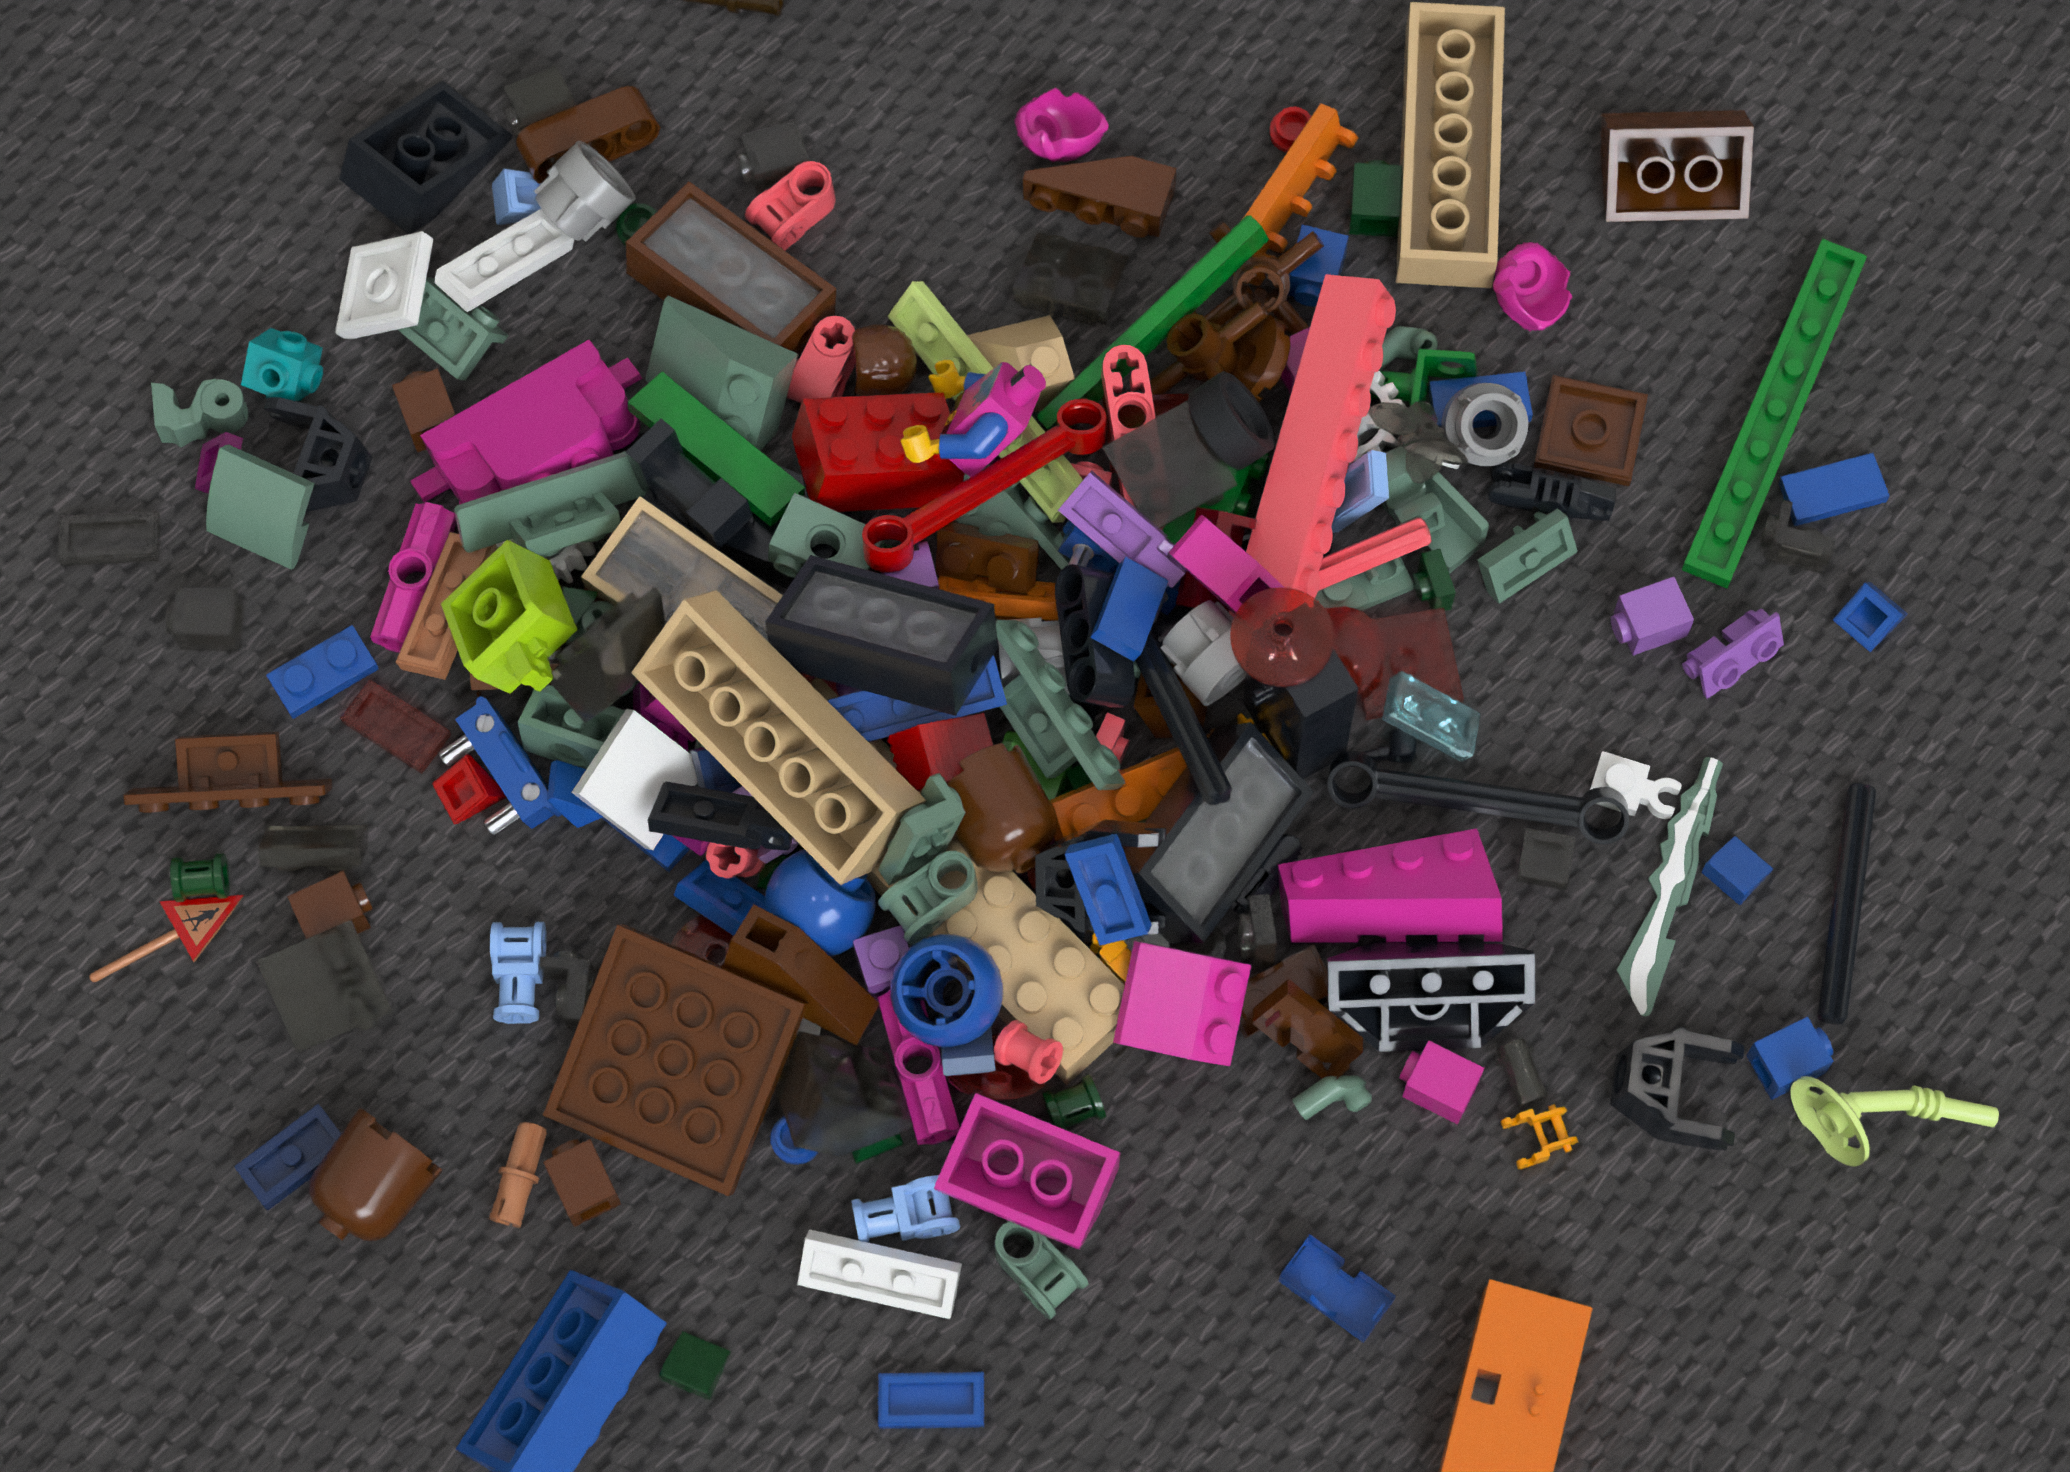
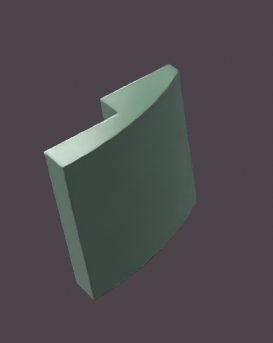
[206,444,315,570]

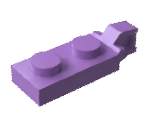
[1058,471,1187,588]

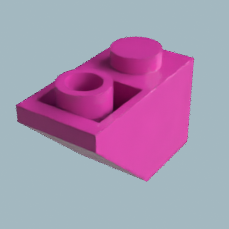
[1168,515,1290,630]

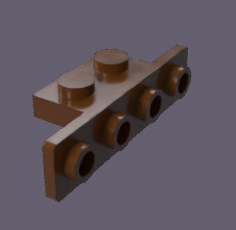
[123,732,332,813]

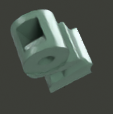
[151,379,249,447]
[1384,445,1446,534]

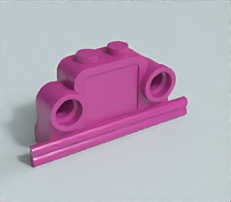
[410,340,642,505]

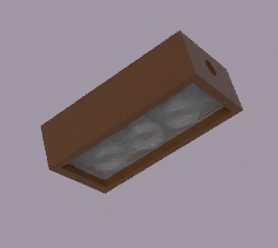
[626,181,837,357]

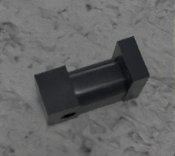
[626,418,753,550]

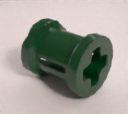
[170,853,229,902]
[1042,1075,1106,1130]

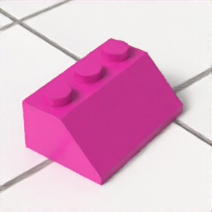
[934,1093,1120,1250]

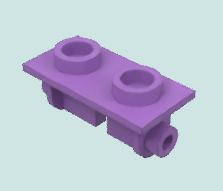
[1682,609,1784,699]

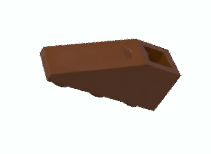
[1023,156,1177,238]
[723,904,880,1045]

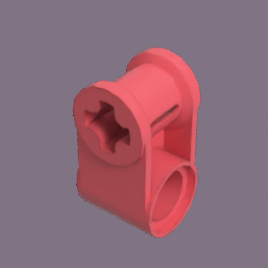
[745,161,836,251]
[787,316,856,404]

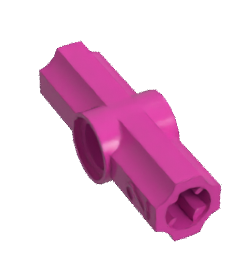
[370,502,457,653]
[877,990,960,1145]

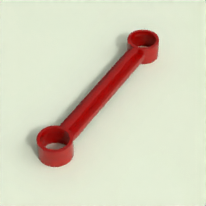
[862,399,1106,573]

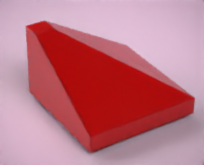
[432,755,507,825]

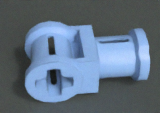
[490,922,547,1024]
[851,1175,960,1243]

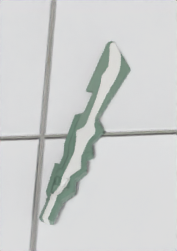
[1617,757,1723,1017]

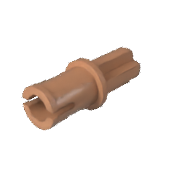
[489,1122,547,1228]

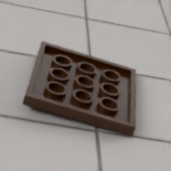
[543,924,809,1196]

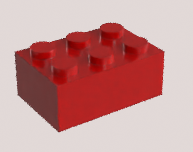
[792,392,965,512]

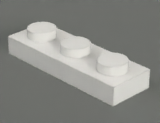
[434,209,574,312]
[797,1230,962,1319]

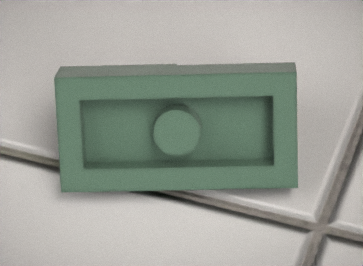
[1477,509,1578,604]
[1312,557,1414,626]

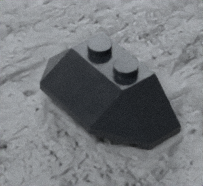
[1327,938,1535,1052]

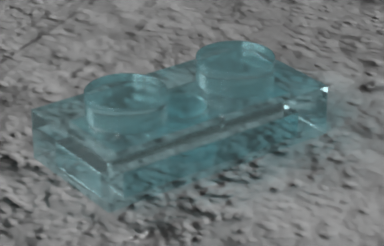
[1382,671,1481,762]

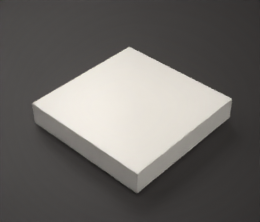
[335,231,433,339]
[571,709,698,850]

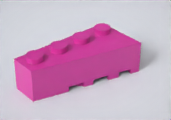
[1278,828,1503,943]

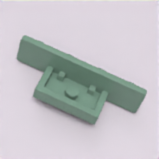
[454,451,646,557]
[956,458,1078,569]
[996,619,1125,790]

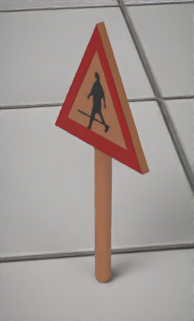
[89,895,244,982]

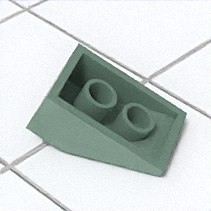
[645,296,798,451]

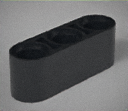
[1055,564,1135,709]

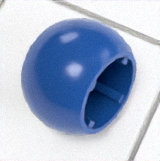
[764,849,876,956]
[890,934,1003,1047]

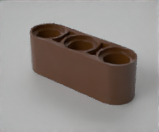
[516,86,660,184]

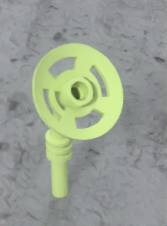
[1790,1076,1999,1166]

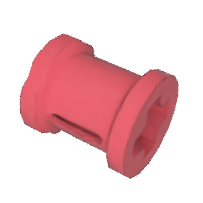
[706,842,765,878]
[994,1020,1063,1084]

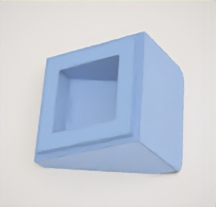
[492,169,541,225]

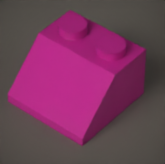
[1113,941,1251,1066]

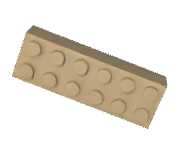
[1396,2,1505,288]
[631,590,927,885]

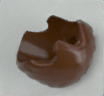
[852,324,917,396]

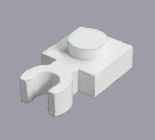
[1590,751,1682,819]

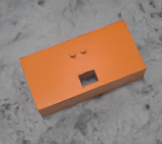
[1439,1279,1592,1472]

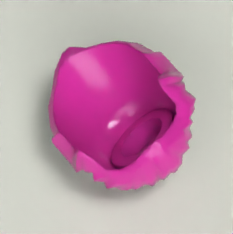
[1015,87,1109,162]
[1493,242,1572,331]

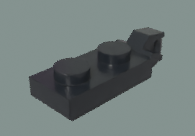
[648,781,793,851]

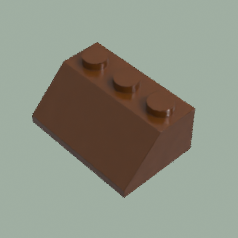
[1600,110,1754,222]

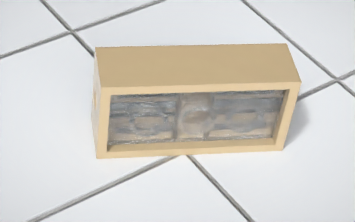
[581,496,783,641]

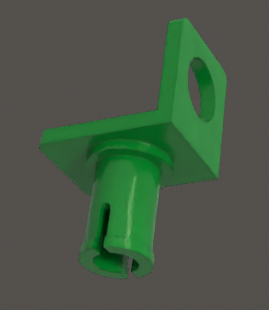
[1370,349,1478,428]

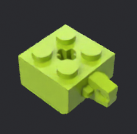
[441,540,577,694]

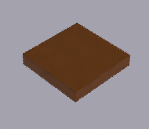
[1534,375,1648,486]

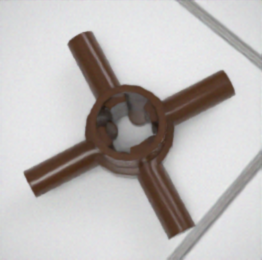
[1203,221,1324,335]
[1150,301,1269,401]

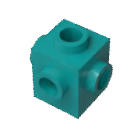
[241,328,323,402]

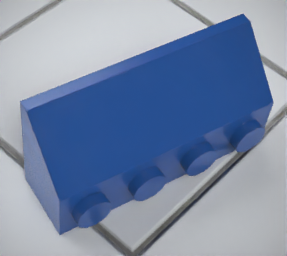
[456,1270,667,1472]

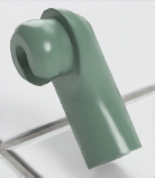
[1379,326,1438,371]
[1292,1075,1372,1120]

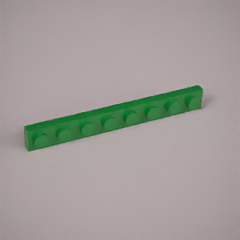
[1682,239,1867,589]

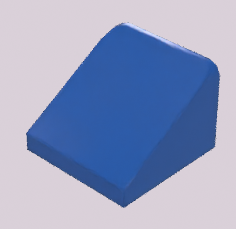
[1833,582,1908,652]
[547,760,603,828]
[1701,836,1773,905]

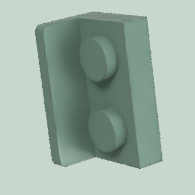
[397,277,508,381]
[878,773,966,885]

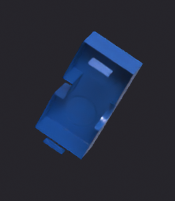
[1278,1235,1396,1343]

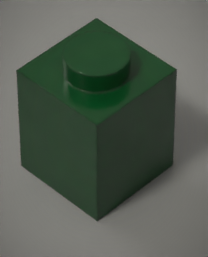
[1349,160,1402,237]

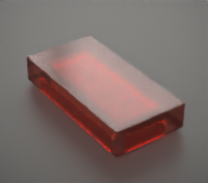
[340,679,451,774]

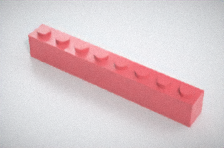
[1229,274,1396,632]

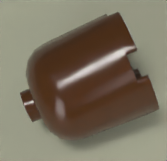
[943,743,1057,873]
[309,1108,443,1241]

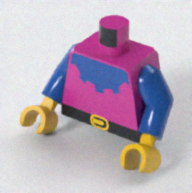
[901,360,1046,477]

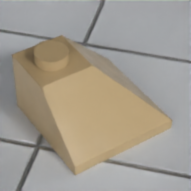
[967,315,1075,412]

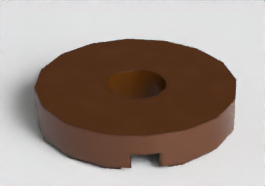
[1231,315,1291,403]

